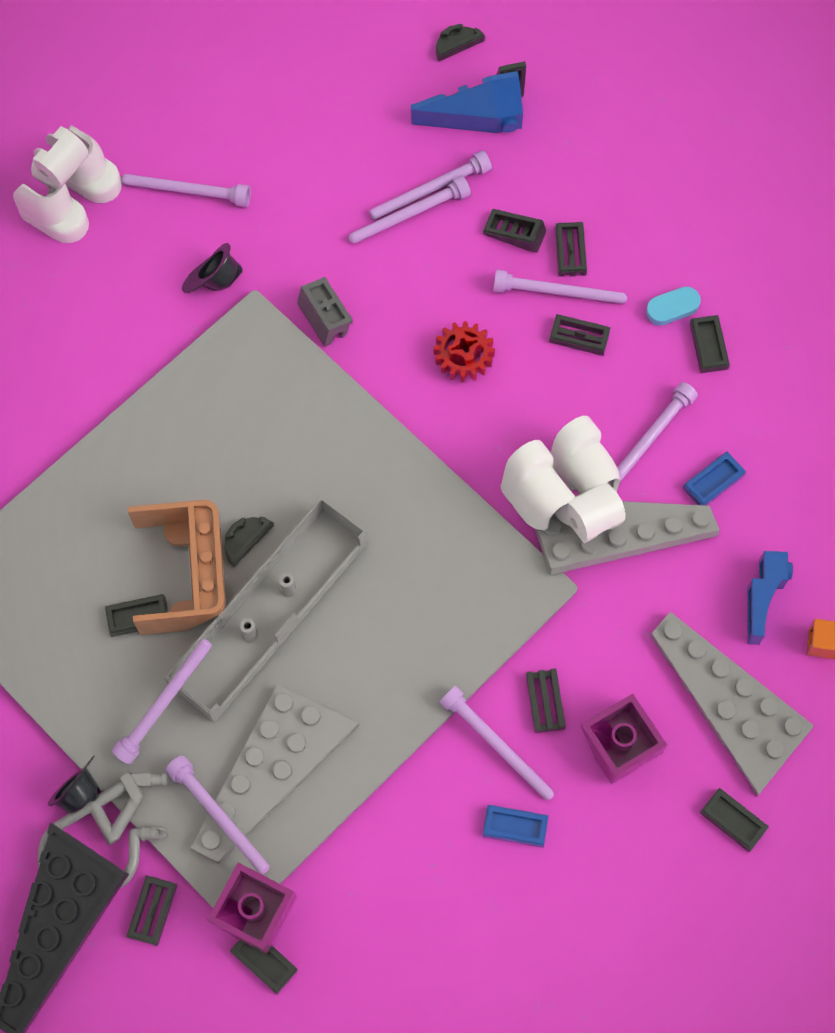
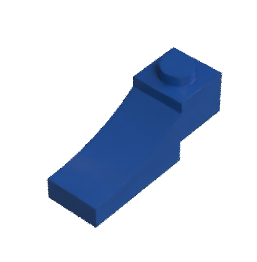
[747,551,793,645]

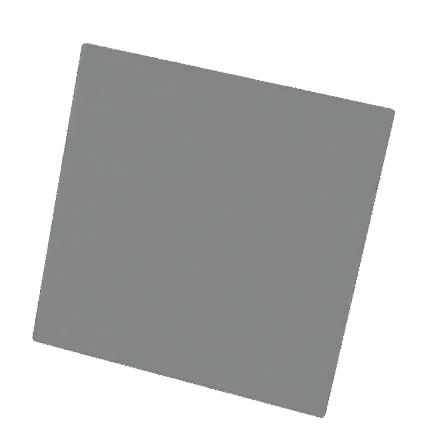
[0,290,577,908]

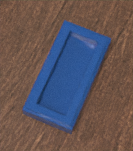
[683,451,746,506]
[482,805,549,848]

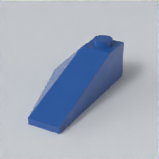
[411,71,523,133]

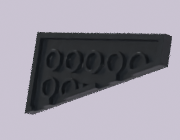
[0,822,129,1033]

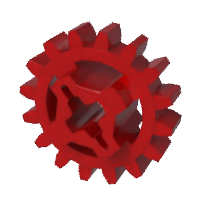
[433,321,495,382]

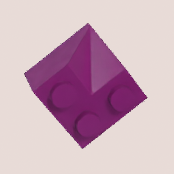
[581,694,667,784]
[207,862,297,954]

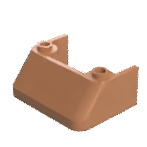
[128,500,225,635]

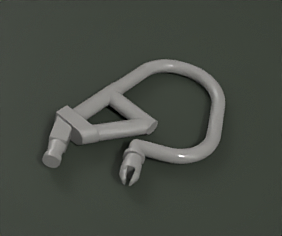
[37,772,169,889]

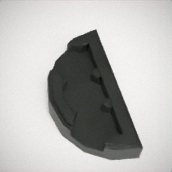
[436,24,485,62]
[224,516,274,567]

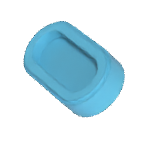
[646,287,701,326]

